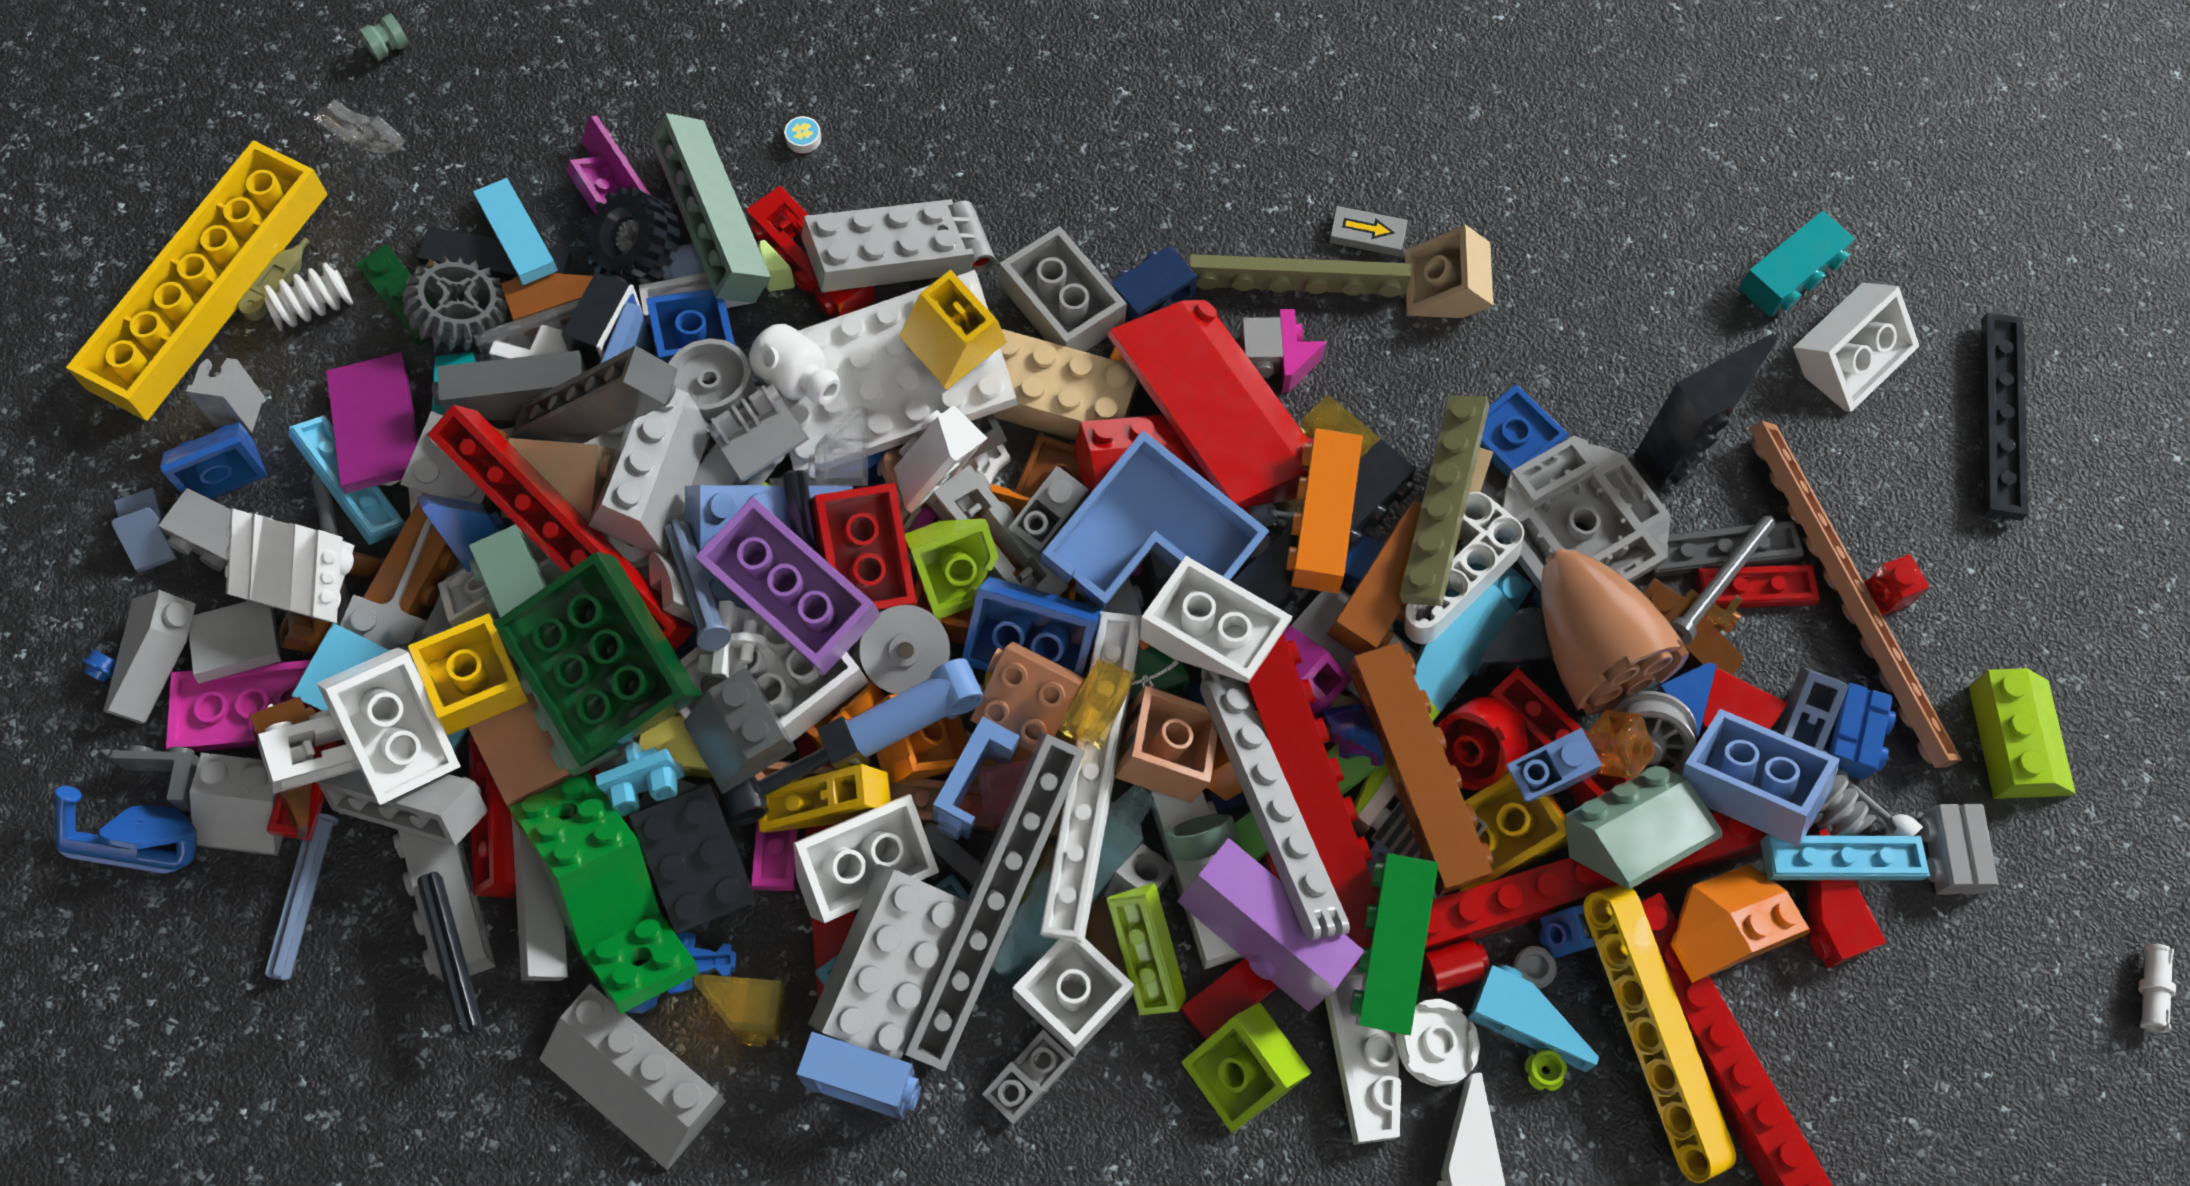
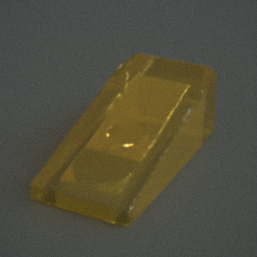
[1059,659,1136,750]

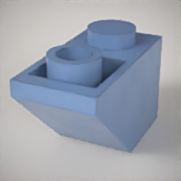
[1506,728,1602,803]

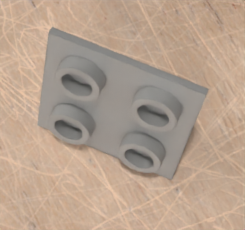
[706,384,809,482]

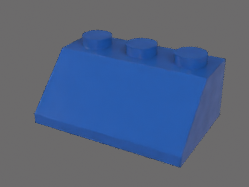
[962,576,1105,698]

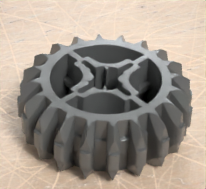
[402,255,508,352]

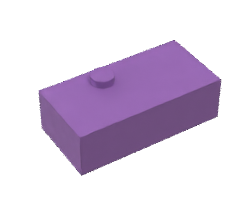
[695,496,881,676]
[1177,838,1364,1012]

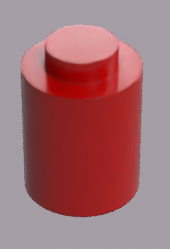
[1422,938,1489,993]

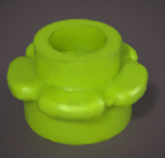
[1525,1049,1567,1091]

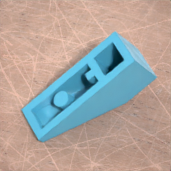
[1467,965,1599,1072]

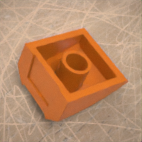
[870,694,969,784]

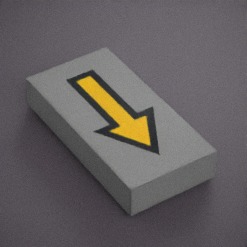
[1329,206,1408,257]

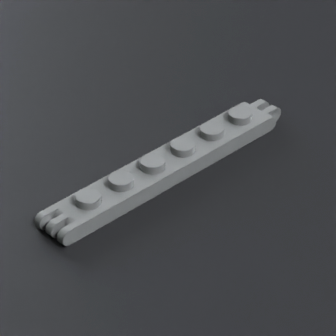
[1200,668,1350,940]

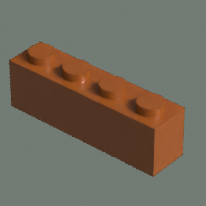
[1326,500,1422,655]

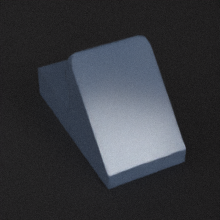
[111,487,177,573]

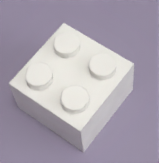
[1013,939,1134,1057]

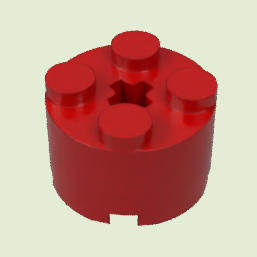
[1435,697,1528,790]

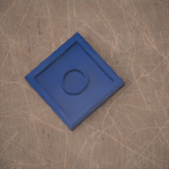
[1480,384,1569,478]

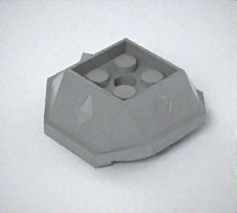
[1501,436,1671,591]

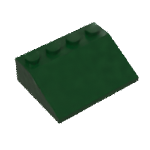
[493,552,702,767]

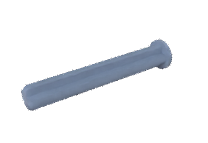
[665,518,731,651]
[265,813,339,981]

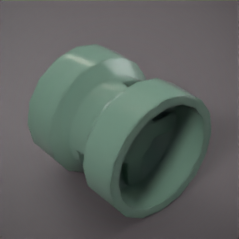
[359,13,410,62]

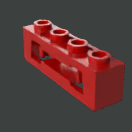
[746,185,876,318]

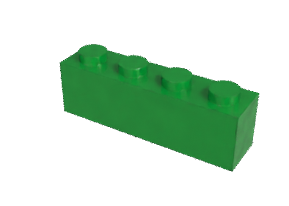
[1350,853,1439,1036]

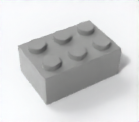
[1000,226,1127,352]

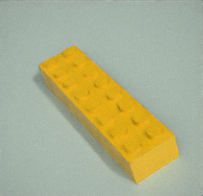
[66,140,328,421]

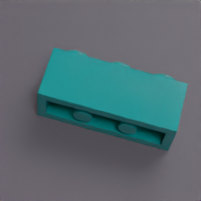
[1738,210,1855,318]

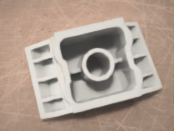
[225,508,355,623]

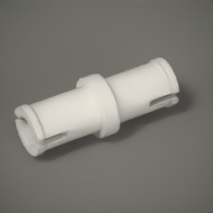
[2139,944,2176,1033]

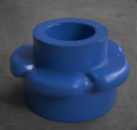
[81,649,116,684]

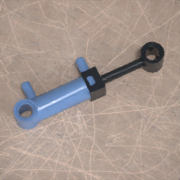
[715,659,984,827]

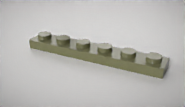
[1189,254,1411,297]
[1400,395,1490,606]

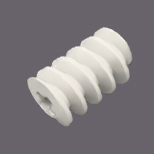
[264,262,353,332]

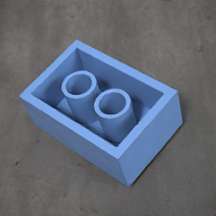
[1682,709,1840,847]

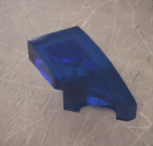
[1322,703,1384,766]

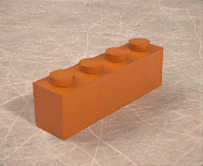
[1286,428,1363,594]

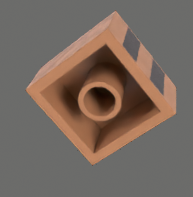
[1114,685,1218,803]

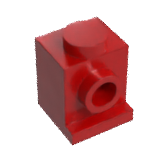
[1863,554,1930,616]

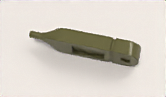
[238,237,310,321]

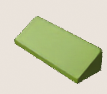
[1107,883,1186,1016]

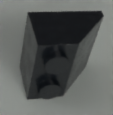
[1466,607,1555,690]

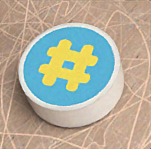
[784,116,821,153]

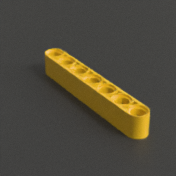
[1583,884,1736,1183]

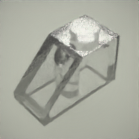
[808,406,868,486]

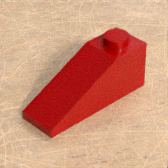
[1807,828,1887,969]

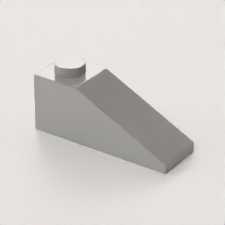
[103,590,196,724]

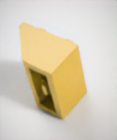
[899,269,1007,390]

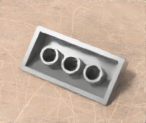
[588,388,710,557]
[539,984,726,1170]

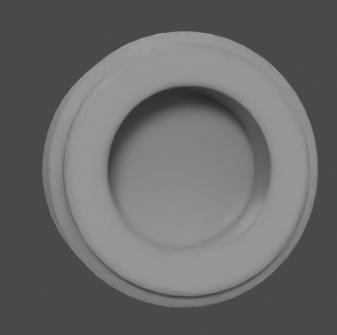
[1512,946,1557,990]

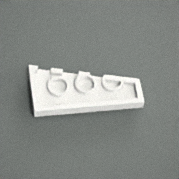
[1325,967,1401,1145]

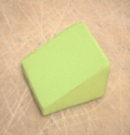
[758,240,795,292]

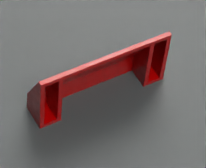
[1107,300,1311,508]

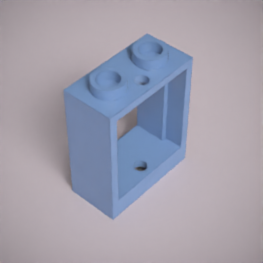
[796,1032,921,1120]

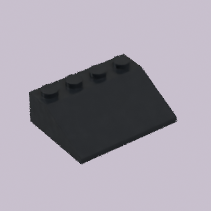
[1634,333,1778,490]

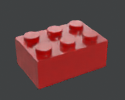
[811,483,917,610]

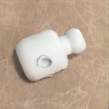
[749,324,841,405]

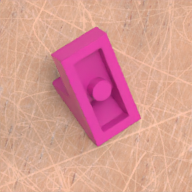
[1278,309,1327,393]

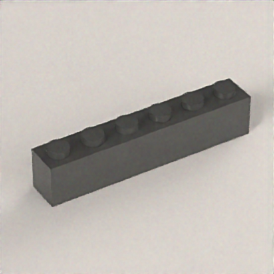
[511,346,678,444]

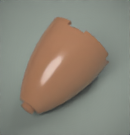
[1541,549,1689,715]

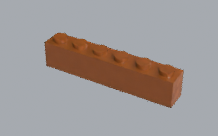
[363,427,512,619]
[1348,642,1494,896]

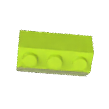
[1968,668,2076,799]

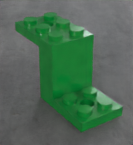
[509,771,699,1015]

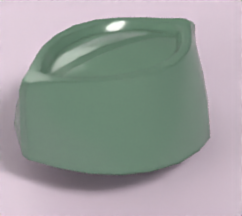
[1165,814,1239,861]

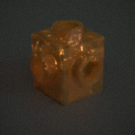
[1586,710,1656,779]

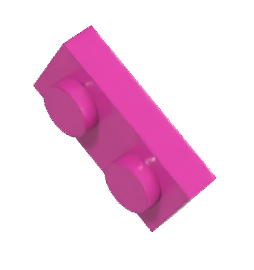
[751,821,800,891]

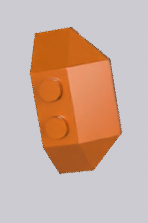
[1670,864,1809,983]

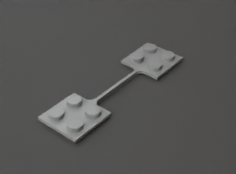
[340,411,508,662]

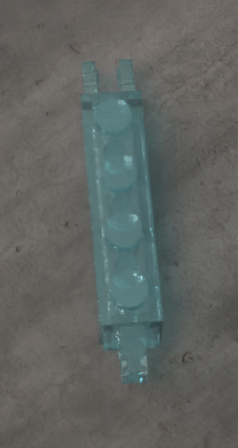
[992,785,1155,976]

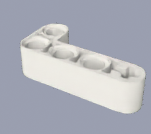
[1404,492,1524,644]

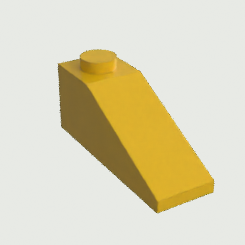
[758,764,891,833]

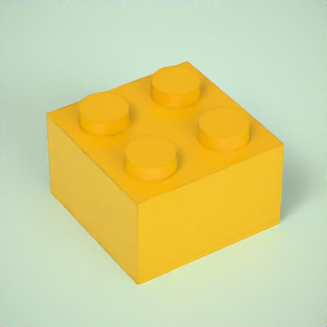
[408,613,528,735]

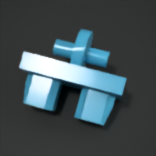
[595,741,685,816]

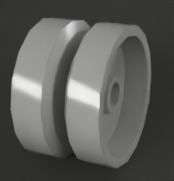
[668,338,756,439]

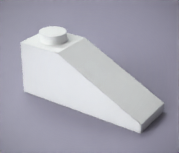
[1437,1073,1505,1186]

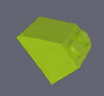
[1181,1003,1312,1133]

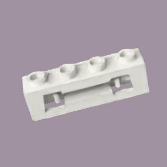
[258,710,447,794]

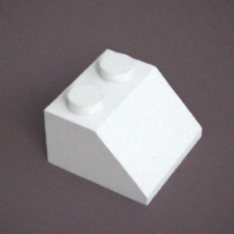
[893,406,987,513]

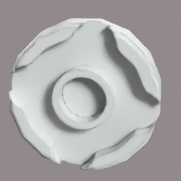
[1395,999,1480,1087]

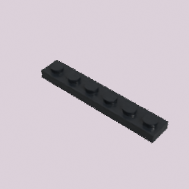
[1981,312,2029,521]

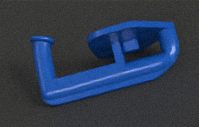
[54,786,197,874]

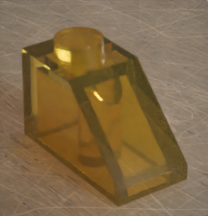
[693,974,785,1046]

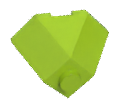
[905,519,999,620]

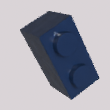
[1111,245,1197,322]

